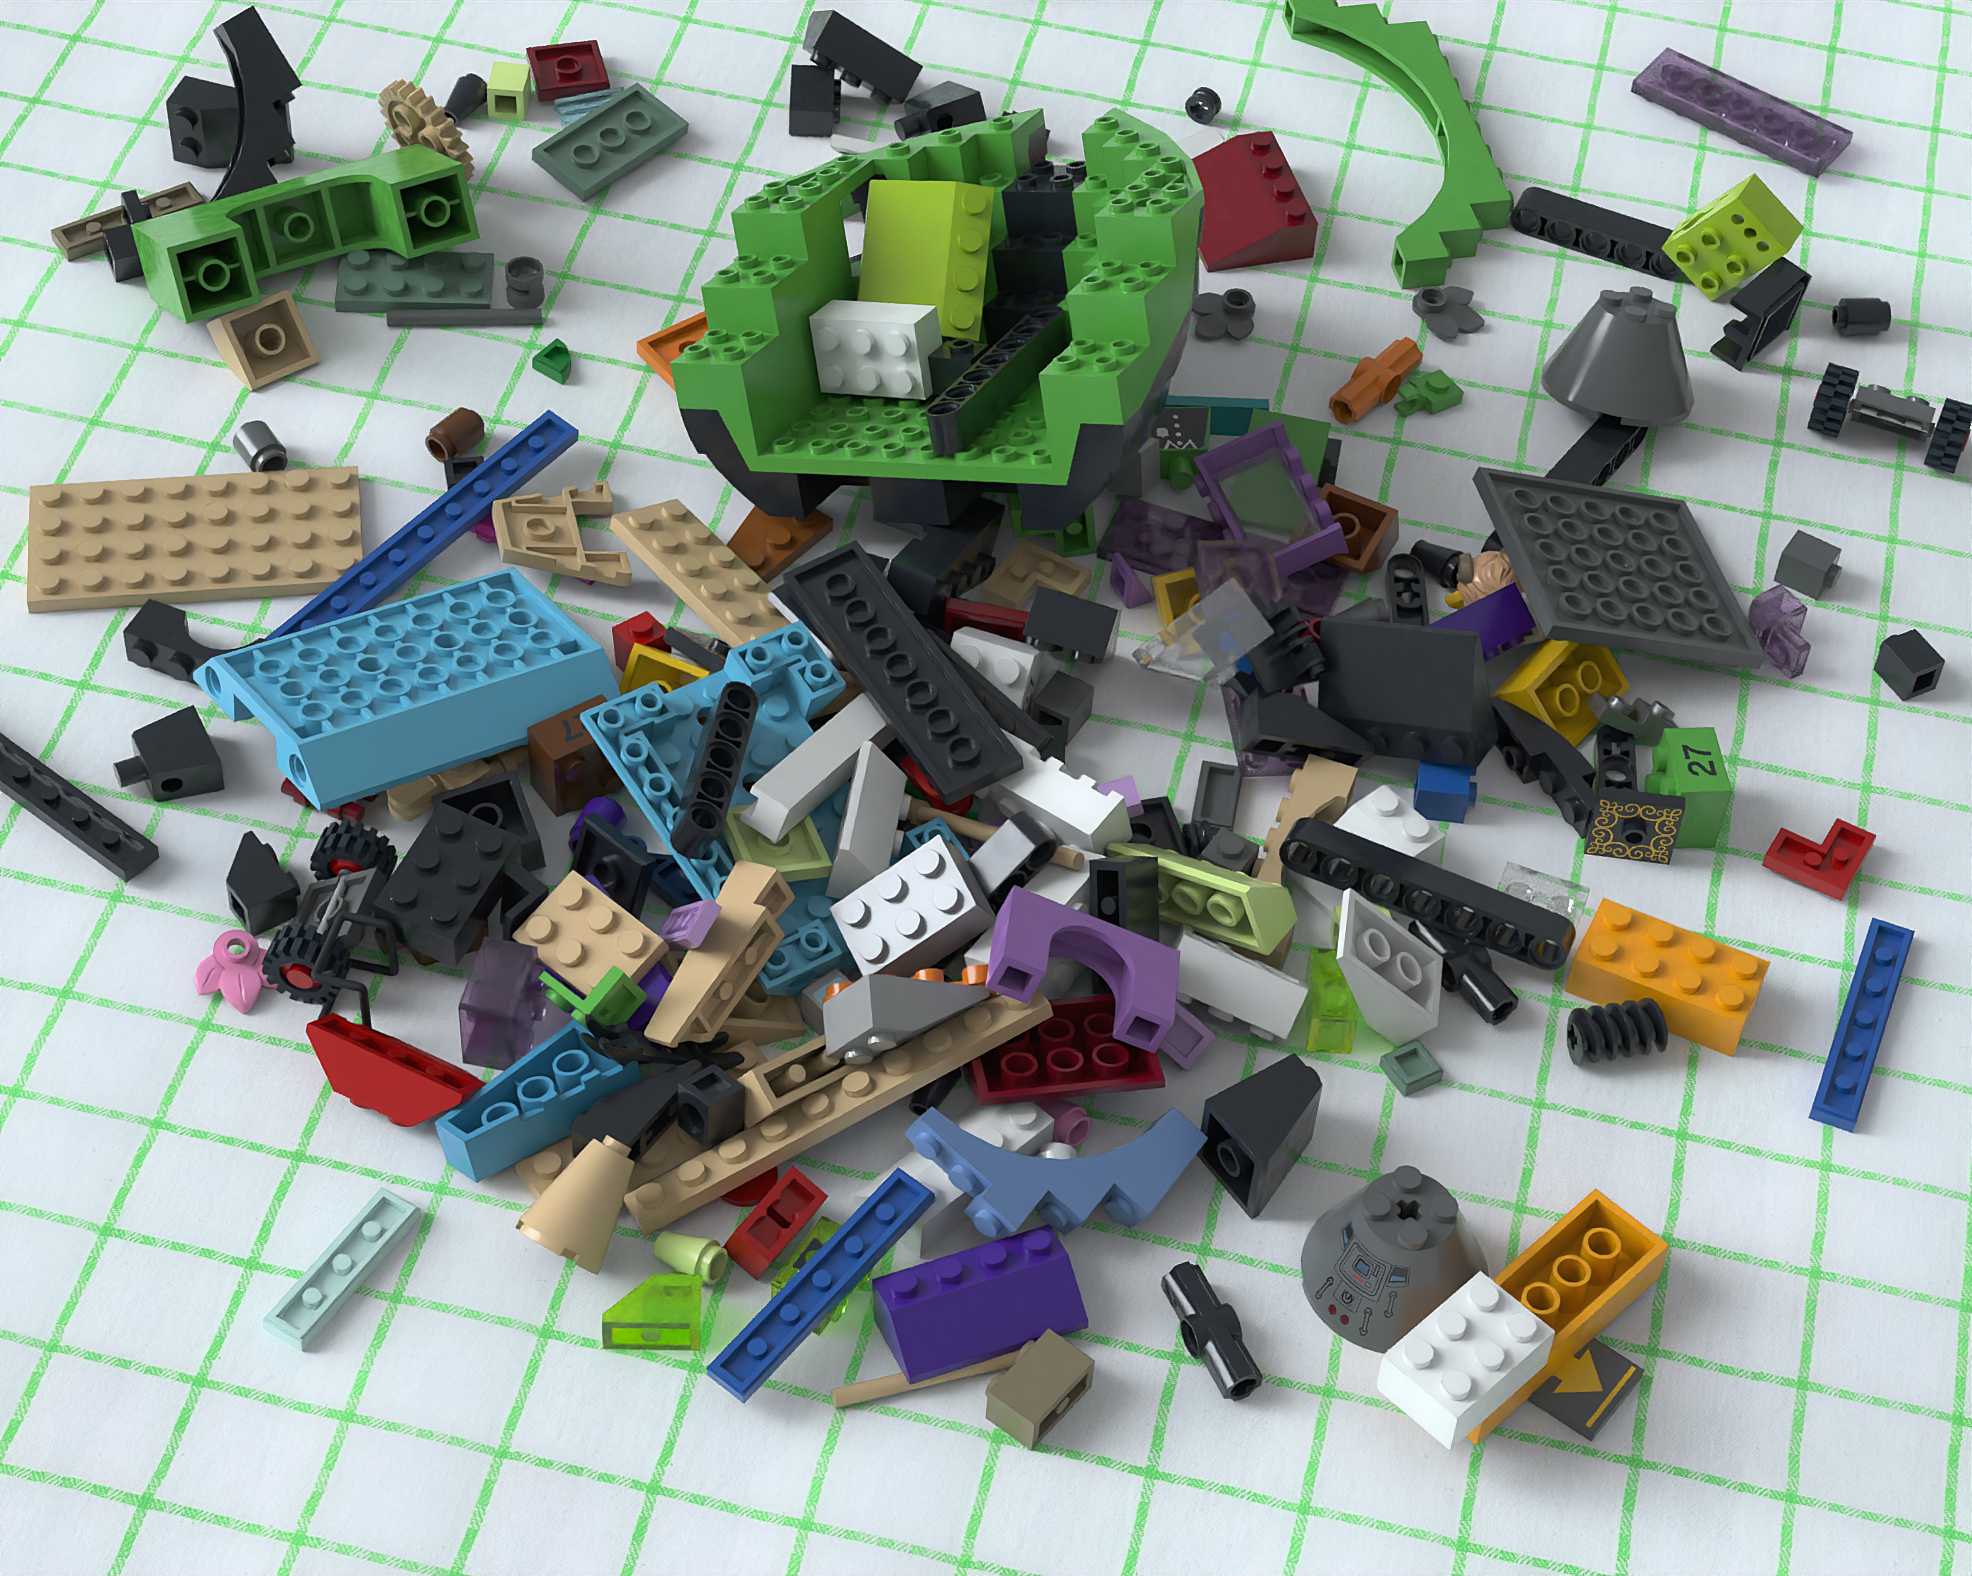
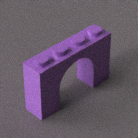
[985,885,1181,1054]

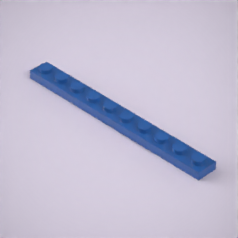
[265,410,579,641]

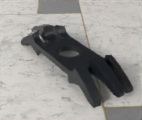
[581,1014,745,1071]

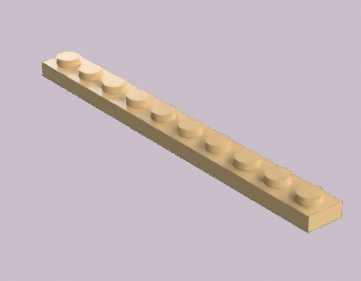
[623,989,1054,1237]

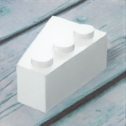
[1172,923,1309,1041]

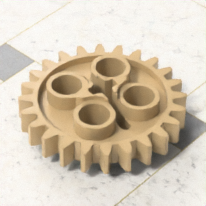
[378,79,475,181]

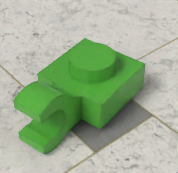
[1394,369,1464,417]

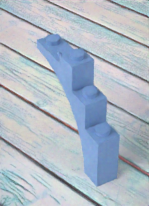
[904,1107,1208,1241]

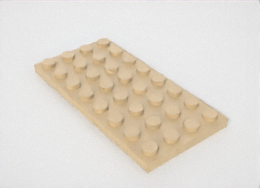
[27,466,363,613]

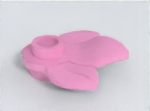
[195,930,278,1014]

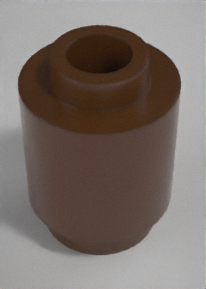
[425,407,485,463]

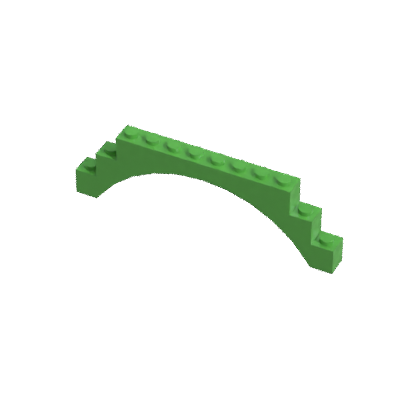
[1282,0,1514,290]

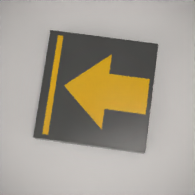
[1527,1338,1644,1442]

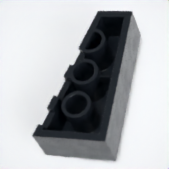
[887,496,1005,616]

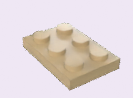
[512,870,670,998]

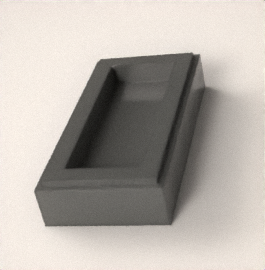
[1191,760,1244,837]

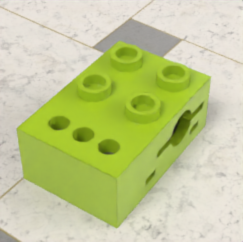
[1662,173,1804,301]

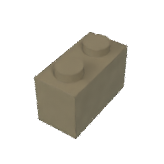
[985,1328,1095,1451]

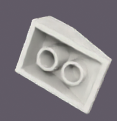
[1286,785,1445,918]
[1336,888,1443,1047]

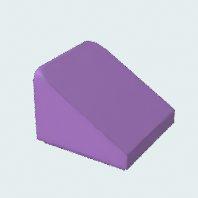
[1110,552,1153,609]

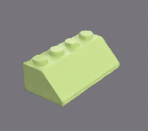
[1105,842,1298,956]

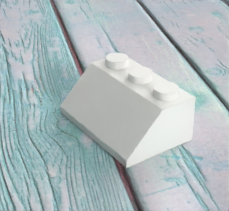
[825,740,911,899]

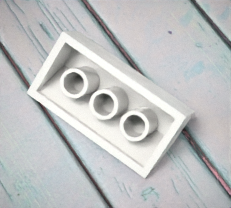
[854,1100,1055,1258]

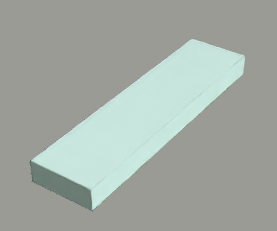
[262,1187,421,1352]

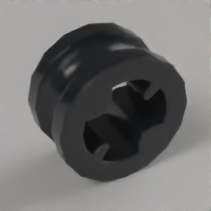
[1185,87,1222,124]
[1182,820,1213,860]

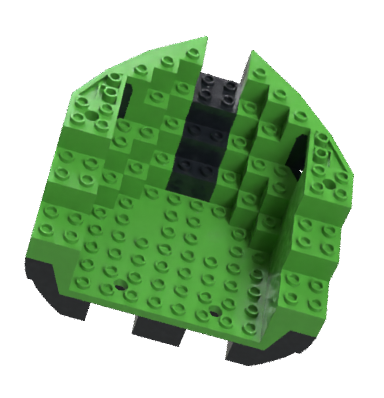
[670,108,1205,531]

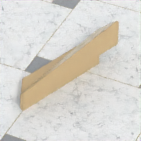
[644,860,796,1048]

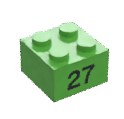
[1644,727,1732,849]

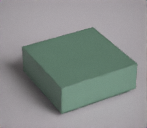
[1379,1039,1444,1097]

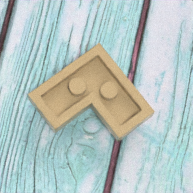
[980,539,1092,610]

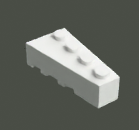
[974,729,1133,857]

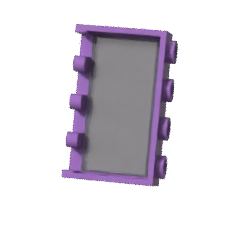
[1192,419,1349,592]

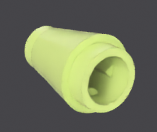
[654,1231,728,1285]

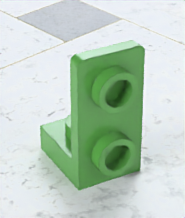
[538,965,648,1033]

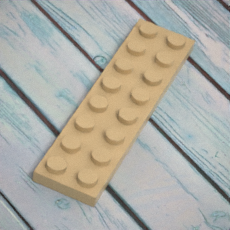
[609,499,862,719]

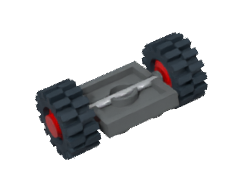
[1807,362,1972,473]
[262,820,398,1005]

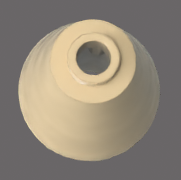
[514,1135,635,1275]

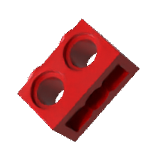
[722,1165,829,1281]

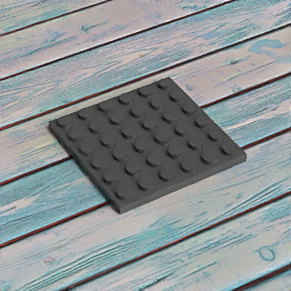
[1472,467,1766,669]

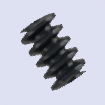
[1567,997,1668,1066]

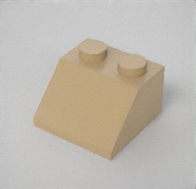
[206,289,321,391]

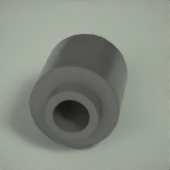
[233,420,288,472]

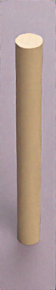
[831,1349,1021,1408]

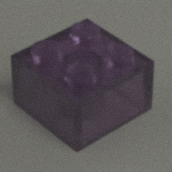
[458,936,547,1071]

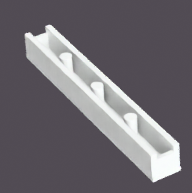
[739,692,896,843]

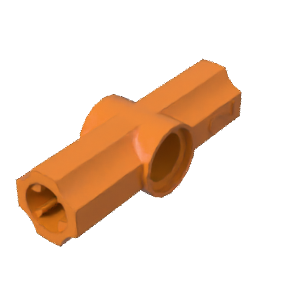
[1329,337,1423,425]

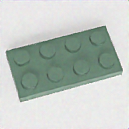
[532,82,689,201]
[335,250,495,313]

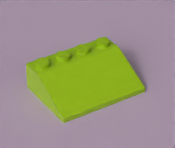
[857,180,994,344]

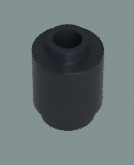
[1832,298,1891,336]

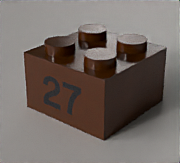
[527,694,625,818]

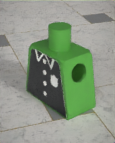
[1149,407,1211,490]

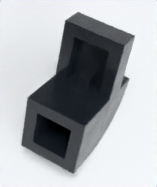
[103,189,160,283]

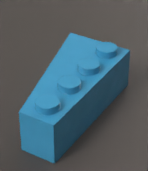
[435,1020,642,1183]

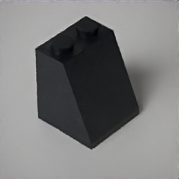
[1196,1053,1323,1220]

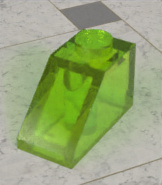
[602,1272,702,1351]

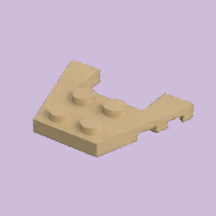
[492,481,632,587]

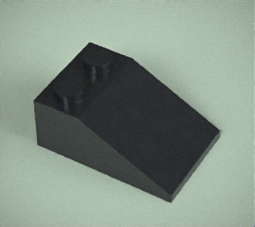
[166,76,295,169]

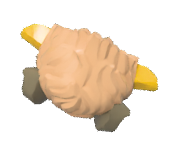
[1444,548,1524,609]

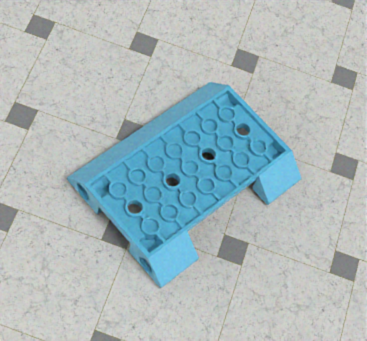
[193,567,621,812]
[580,620,970,998]

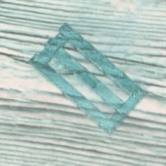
[554,87,625,129]

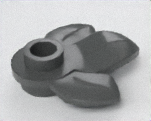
[1412,286,1485,339]
[1192,288,1256,340]

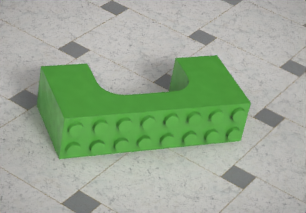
[131,144,480,324]

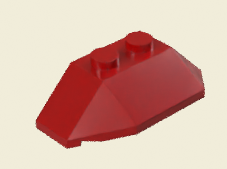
[305,1013,487,1127]

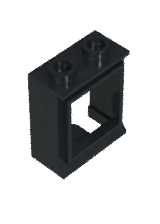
[1710,256,1812,372]

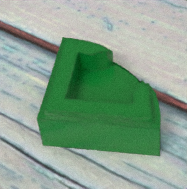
[532,338,571,385]

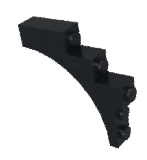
[208,6,302,203]

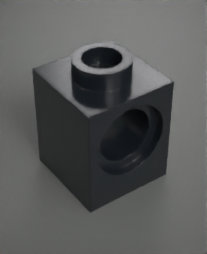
[678,1064,745,1149]

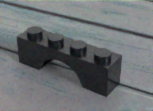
[123,599,268,686]

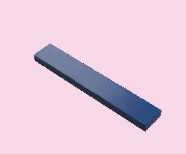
[1808,917,1915,1133]
[706,1167,935,1404]

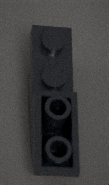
[1491,697,1596,839]

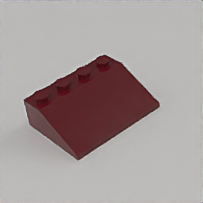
[1192,131,1318,273]
[962,994,1166,1106]

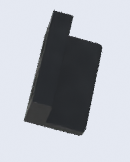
[499,862,549,969]

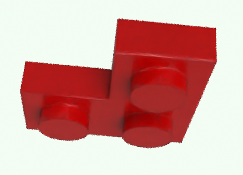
[1762,818,1877,901]

